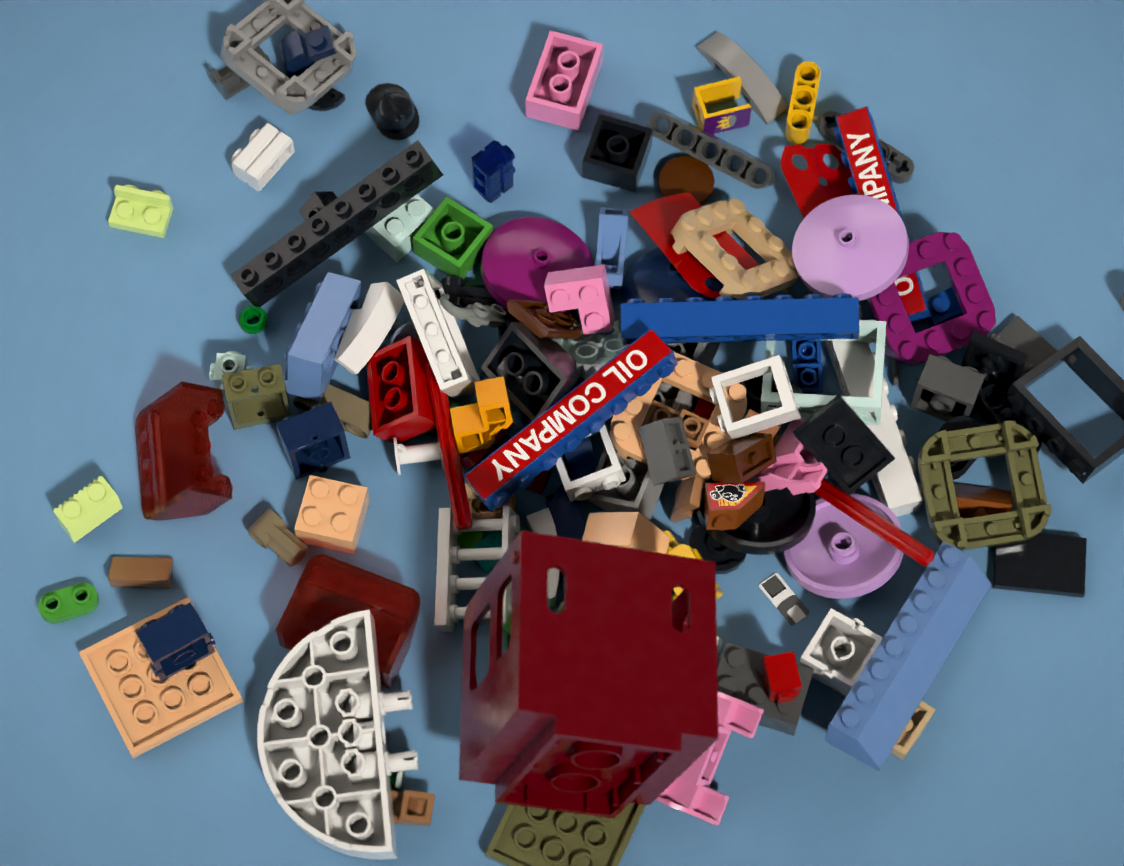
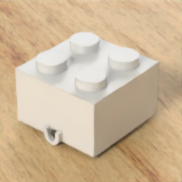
[799,608,883,697]

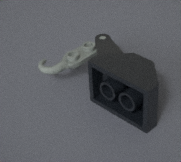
[439,294,578,421]

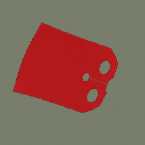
[781,144,858,219]
[629,192,759,300]

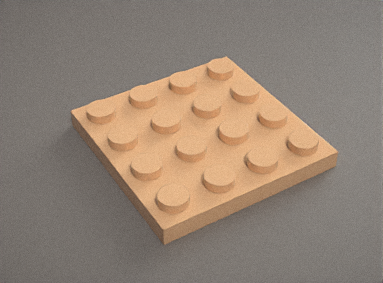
[79,597,243,759]

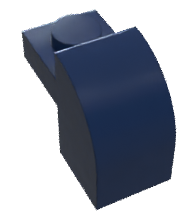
[280,25,337,78]

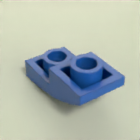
[791,340,823,393]

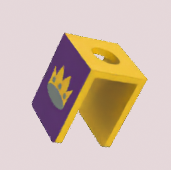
[692,77,752,135]

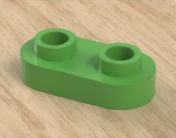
[38,583,99,624]

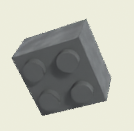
[910,354,985,422]

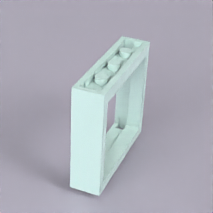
[761,319,886,425]

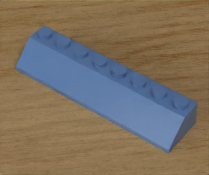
[824,542,991,771]

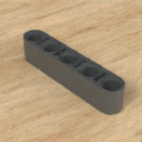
[647,112,776,189]

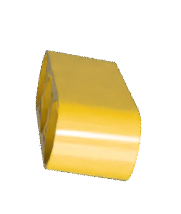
[785,61,821,145]

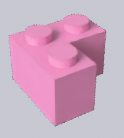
[544,264,615,335]

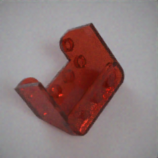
[135,381,233,521]
[276,554,421,689]

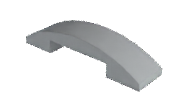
[697,32,789,125]

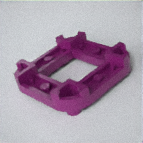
[867,232,996,366]

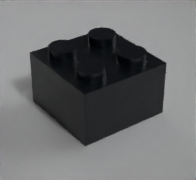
[582,114,653,193]

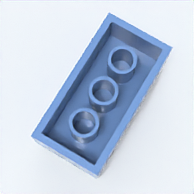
[284,272,361,402]

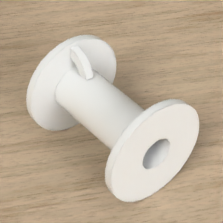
[393,437,444,475]

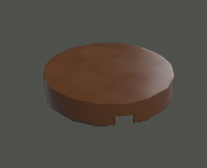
[658,156,715,206]

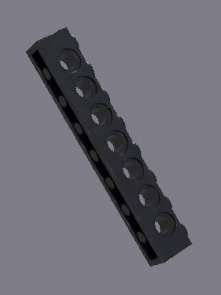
[231,140,443,308]

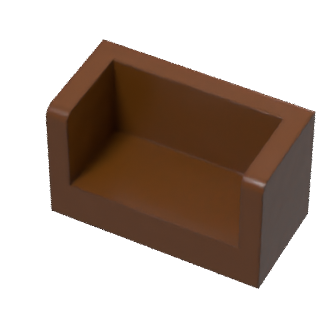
[707,433,777,484]

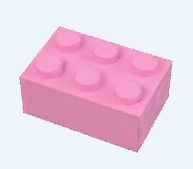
[526,30,603,131]

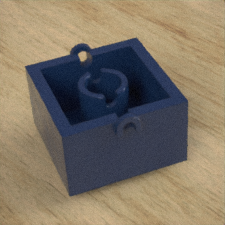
[276,402,351,479]
[136,602,216,682]

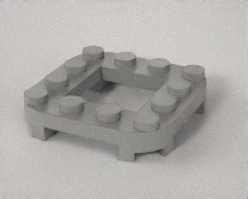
[220,0,356,114]

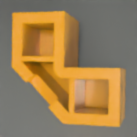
[450,376,513,454]

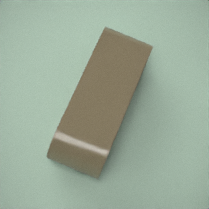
[293,384,373,439]

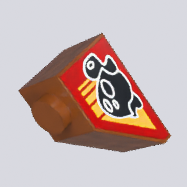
[702,482,765,530]

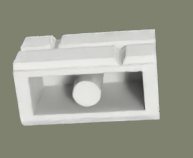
[231,123,295,192]

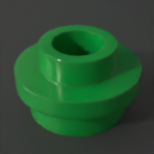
[239,306,268,334]

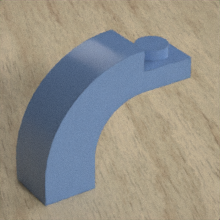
[595,207,629,290]

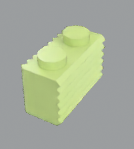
[54,476,123,543]

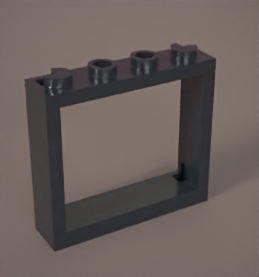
[1002,336,1124,484]

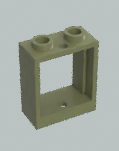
[222,364,291,430]

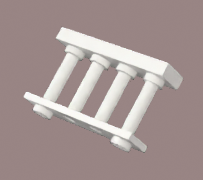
[434,505,520,632]

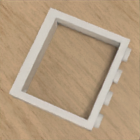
[396,269,481,401]

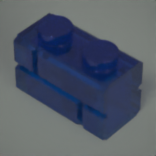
[471,140,515,203]

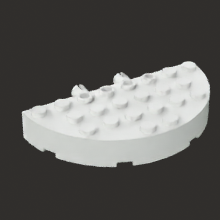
[257,610,419,860]

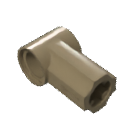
[247,509,308,568]

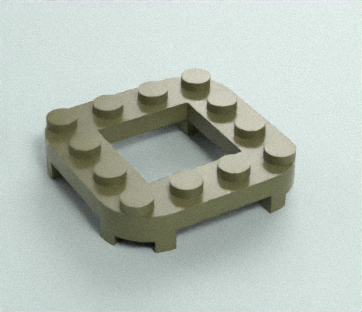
[917,421,1051,551]

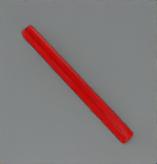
[425,363,473,531]
[813,478,935,566]

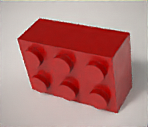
[366,336,436,444]

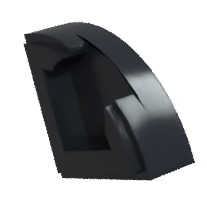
[308,88,345,111]

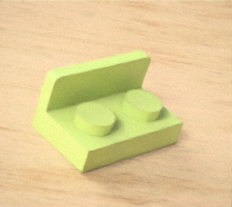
[108,185,173,238]

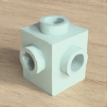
[209,351,253,395]

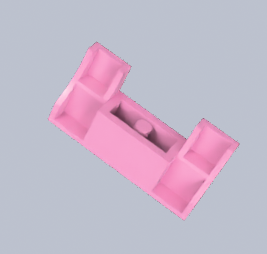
[755,420,828,495]
[655,690,764,825]

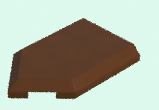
[507,299,582,340]

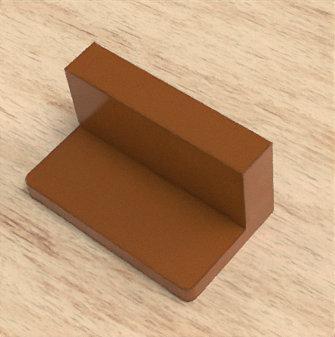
[954,483,1013,519]

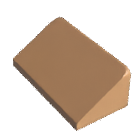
[108,557,173,588]

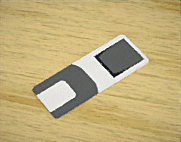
[759,573,809,626]

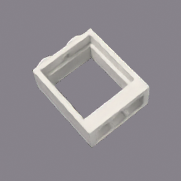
[709,355,801,440]
[556,423,626,502]

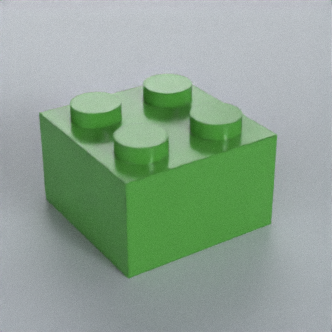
[413,196,493,279]

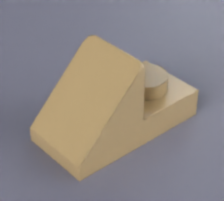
[891,701,936,760]

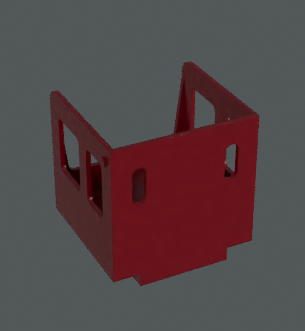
[459,530,719,818]

